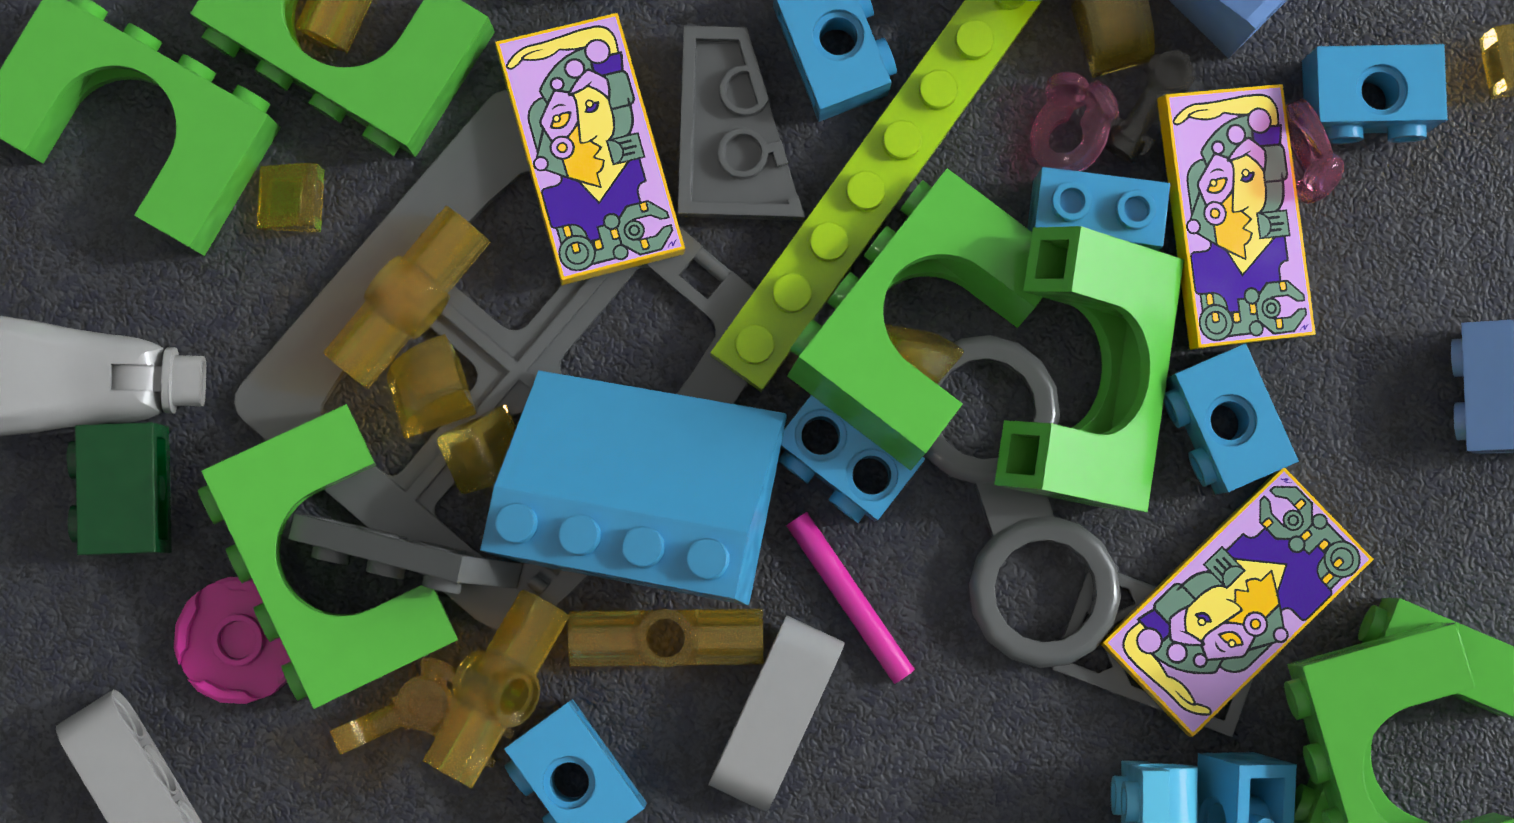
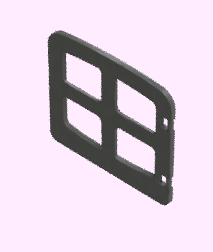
[234,90,755,632]

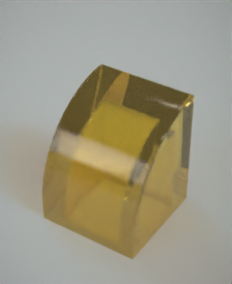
[1071,0,1155,78]
[386,334,477,439]

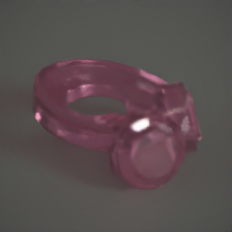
[1030,72,1119,172]
[1285,98,1345,204]

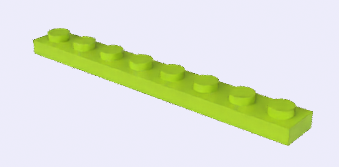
[710,0,1043,392]

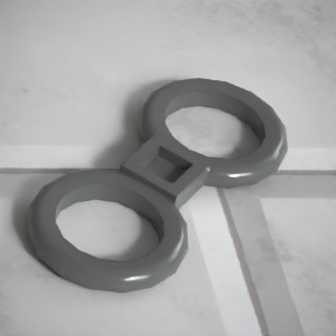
[920,335,1121,668]

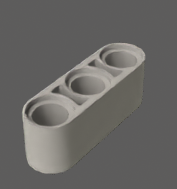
[708,615,845,813]
[56,689,202,823]

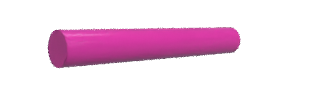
[786,512,915,684]

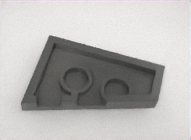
[678,26,805,221]
[288,514,523,594]

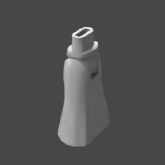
[0,316,206,436]

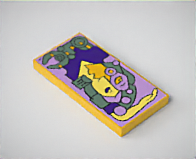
[495,13,685,285]
[1157,84,1316,350]
[1100,468,1374,737]

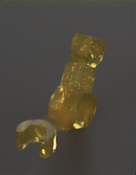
[330,657,516,768]

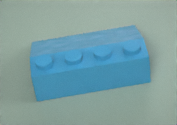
[480,370,787,606]

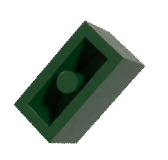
[67,422,172,556]

